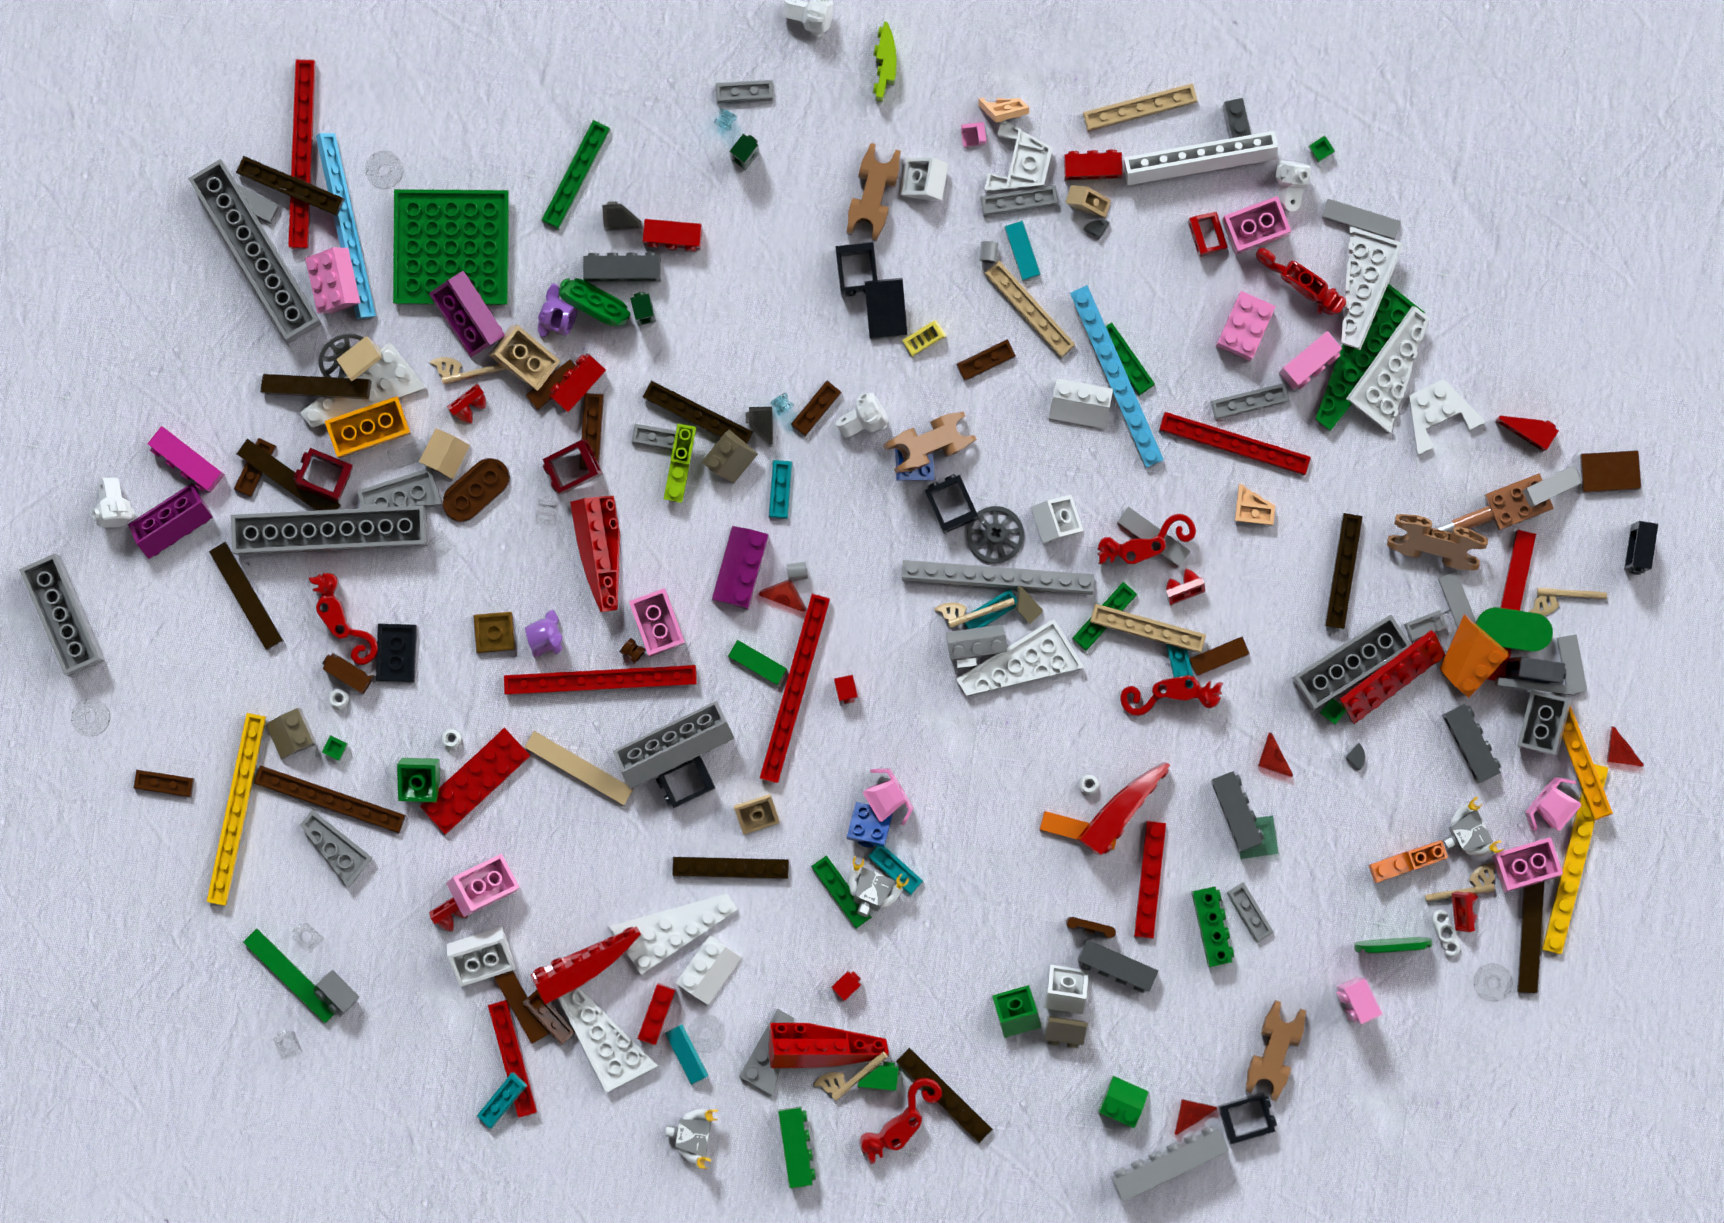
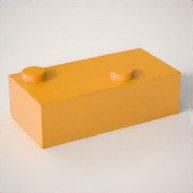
[324,396,411,459]

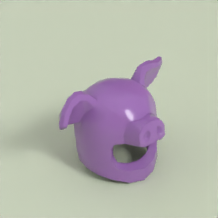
[538,283,577,338]
[525,610,563,658]

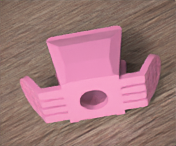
[863,768,914,826]
[1525,777,1581,831]

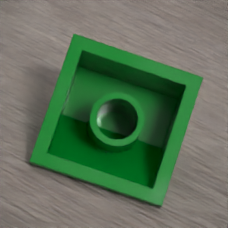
[397,758,440,802]
[992,985,1041,1038]
[1098,1076,1149,1128]

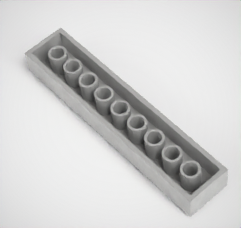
[188,159,322,343]
[231,505,427,555]

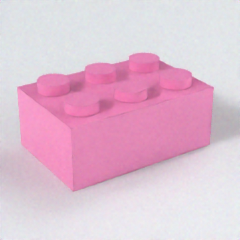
[1222,196,1291,255]
[305,247,360,314]
[1216,291,1276,361]
[1279,331,1342,390]
[629,588,686,657]
[1492,837,1563,893]
[446,854,520,917]
[1336,977,1382,1024]

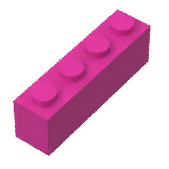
[147,426,225,492]

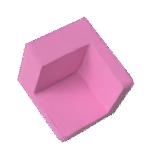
[961,122,987,147]

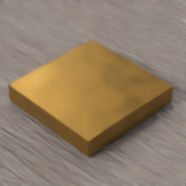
[473,611,515,653]

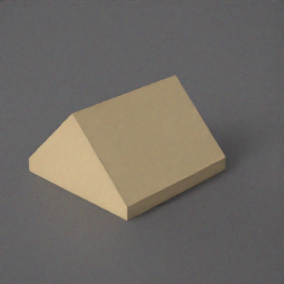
[336,336,382,381]
[419,428,470,479]
[734,794,780,835]

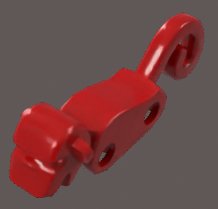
[1255,248,1346,315]
[1097,514,1196,565]
[309,573,378,665]
[1120,675,1224,716]
[859,1078,942,1165]

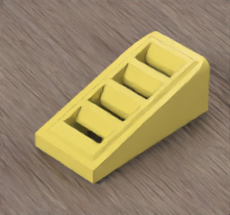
[902,320,946,357]

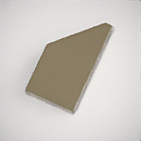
[1016,585,1044,624]

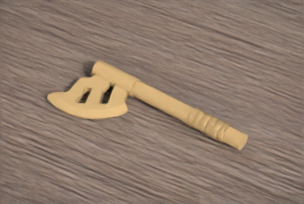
[430,357,505,385]
[1528,588,1607,616]
[934,598,1015,628]
[1425,863,1496,901]
[814,1052,888,1101]

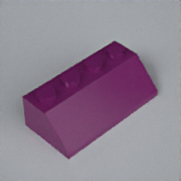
[429,271,505,357]
[128,483,213,559]
[712,526,769,610]

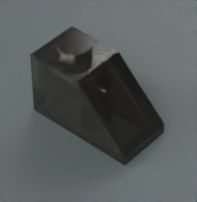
[602,201,643,231]
[745,406,773,447]

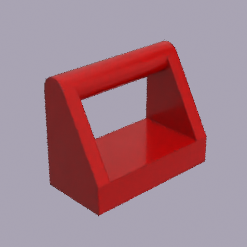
[1188,212,1228,257]

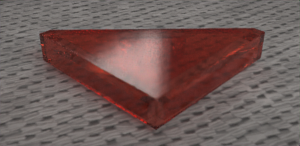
[758,579,807,612]
[1607,726,1644,767]
[1258,732,1293,777]
[1174,1099,1217,1135]

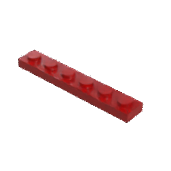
[1134,821,1166,938]
[488,1000,538,1118]

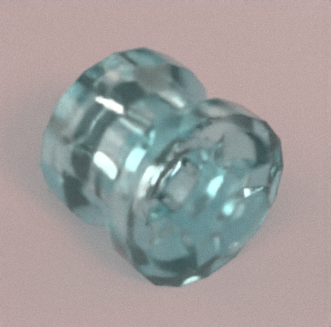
[714,108,737,131]
[771,393,794,416]

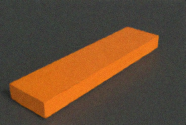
[1039,811,1117,850]

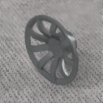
[318,333,364,378]
[967,506,1024,563]

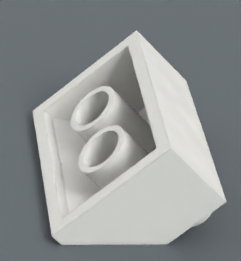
[1049,378,1113,429]
[447,926,515,987]
[676,935,742,1005]

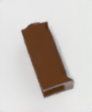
[322,653,375,694]

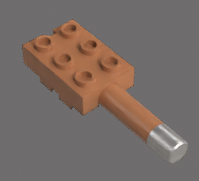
[1435,473,1554,533]

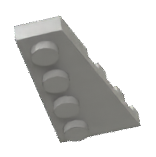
[357,468,442,508]
[300,810,373,888]
[739,1009,794,1096]

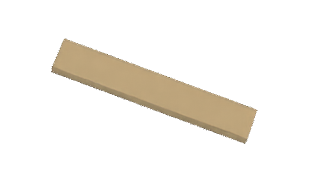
[1083,83,1198,132]
[985,261,1076,358]
[1090,604,1206,653]
[525,731,634,805]

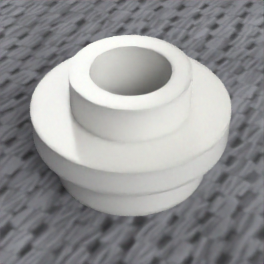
[329,689,349,708]
[442,729,461,749]
[1079,775,1099,794]

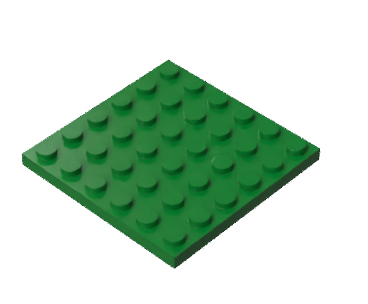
[393,189,509,305]

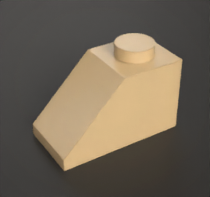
[1065,185,1111,218]

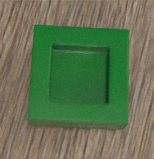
[1308,135,1335,163]
[1320,698,1346,725]
[322,735,348,761]

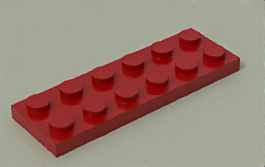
[1340,630,1445,724]
[420,727,531,834]

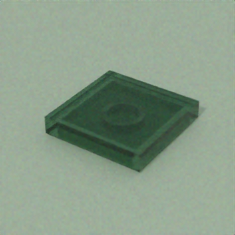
[1239,815,1279,859]

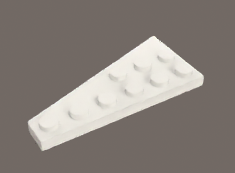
[956,619,1085,696]

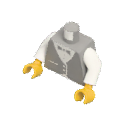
[1443,797,1504,856]
[848,856,909,917]
[665,1109,718,1169]

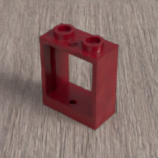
[542,439,603,494]
[293,448,353,504]

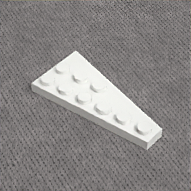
[1341,226,1404,350]
[1346,306,1429,433]
[300,342,426,428]
[609,894,738,974]
[558,987,658,1093]

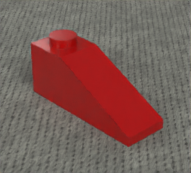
[1495,415,1559,452]

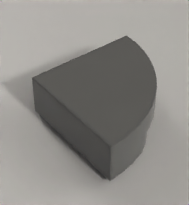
[1084,220,1110,239]
[1345,743,1365,770]

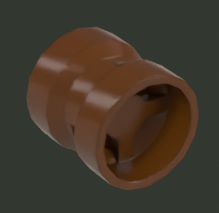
[619,638,646,664]

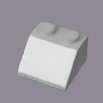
[899,157,948,201]
[1031,495,1083,543]
[1045,965,1089,1014]

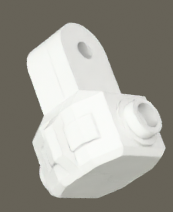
[783,0,833,37]
[1276,161,1311,212]
[835,393,888,438]
[92,478,135,528]

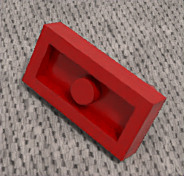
[447,384,486,423]
[1166,568,1206,605]
[1451,891,1478,933]
[429,897,468,932]

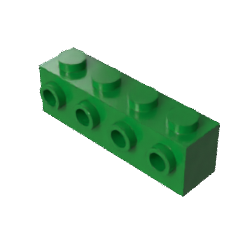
[1191,886,1234,967]
[778,1106,816,1189]

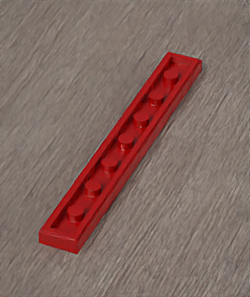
[1159,412,1311,476]
[1487,530,1536,681]

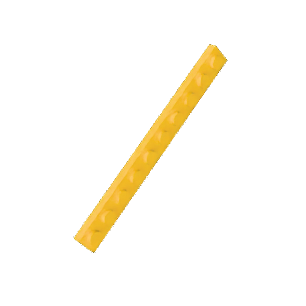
[206,713,267,906]
[1542,764,1608,955]

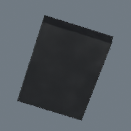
[864,278,907,338]
[376,624,417,682]

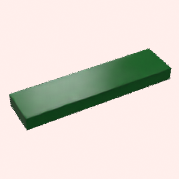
[1106,322,1155,396]
[1072,582,1137,651]
[811,855,872,929]

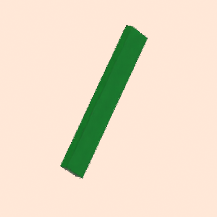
[542,120,611,230]
[243,928,334,1023]

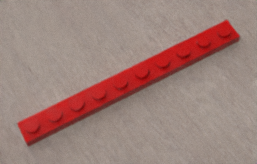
[288,59,316,249]
[760,593,830,783]
[504,665,697,695]

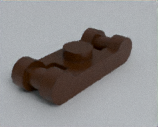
[1066,917,1116,938]

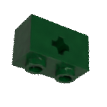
[729,134,759,171]
[630,292,656,326]

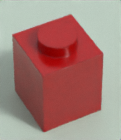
[834,674,858,704]
[831,971,861,1001]

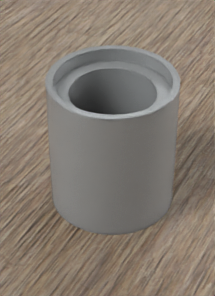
[979,241,998,263]
[787,562,808,581]

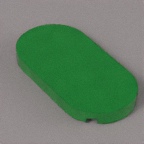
[559,278,630,326]
[1476,607,1553,652]
[1354,937,1432,953]

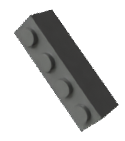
[583,252,661,282]
[1442,704,1501,783]
[1211,771,1264,853]
[1077,939,1159,993]

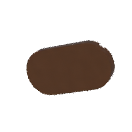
[443,458,510,522]

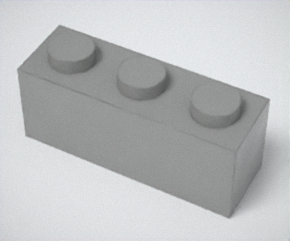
[946,624,1007,660]

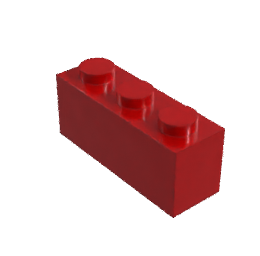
[1064,149,1123,180]
[643,219,702,252]
[548,353,606,412]
[637,983,676,1045]

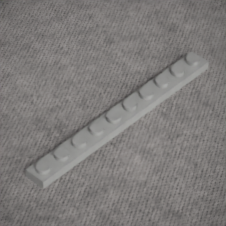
[902,560,1094,595]

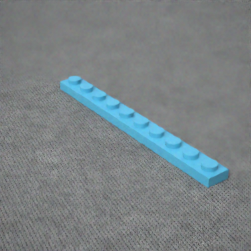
[316,133,376,319]
[1070,285,1164,468]

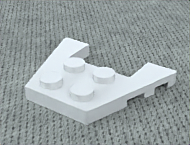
[984,120,1053,192]
[1408,379,1485,455]

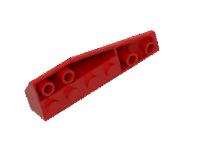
[570,496,620,612]
[1077,762,1170,855]
[530,926,641,1004]
[769,1023,889,1068]

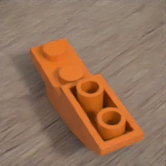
[1368,840,1448,883]

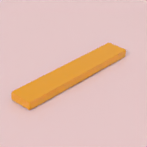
[1562,706,1613,821]

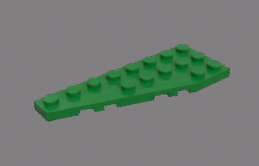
[1315,283,1425,431]

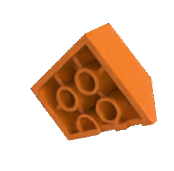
[1440,614,1508,698]

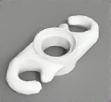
[1432,909,1460,957]

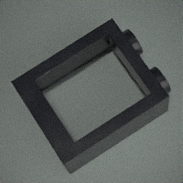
[835,242,878,297]
[925,474,979,534]
[1624,521,1659,575]
[1505,657,1567,684]
[656,755,716,808]
[1218,1093,1277,1144]

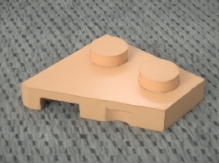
[978,98,1029,122]
[1235,484,1275,525]

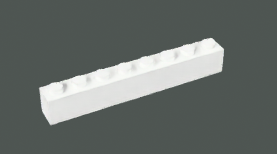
[1124,131,1278,185]

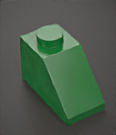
[858,1061,899,1091]

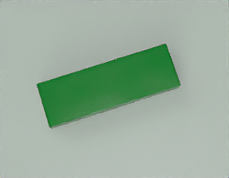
[728,640,787,685]

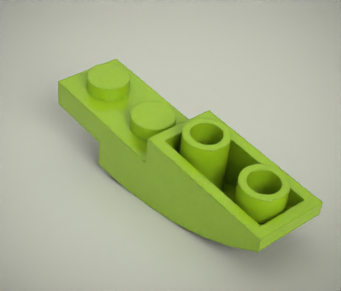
[873,21,897,102]
[663,423,696,503]

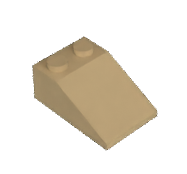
[488,325,561,391]

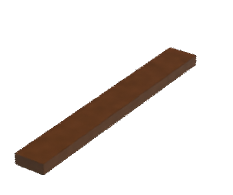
[254,765,406,833]

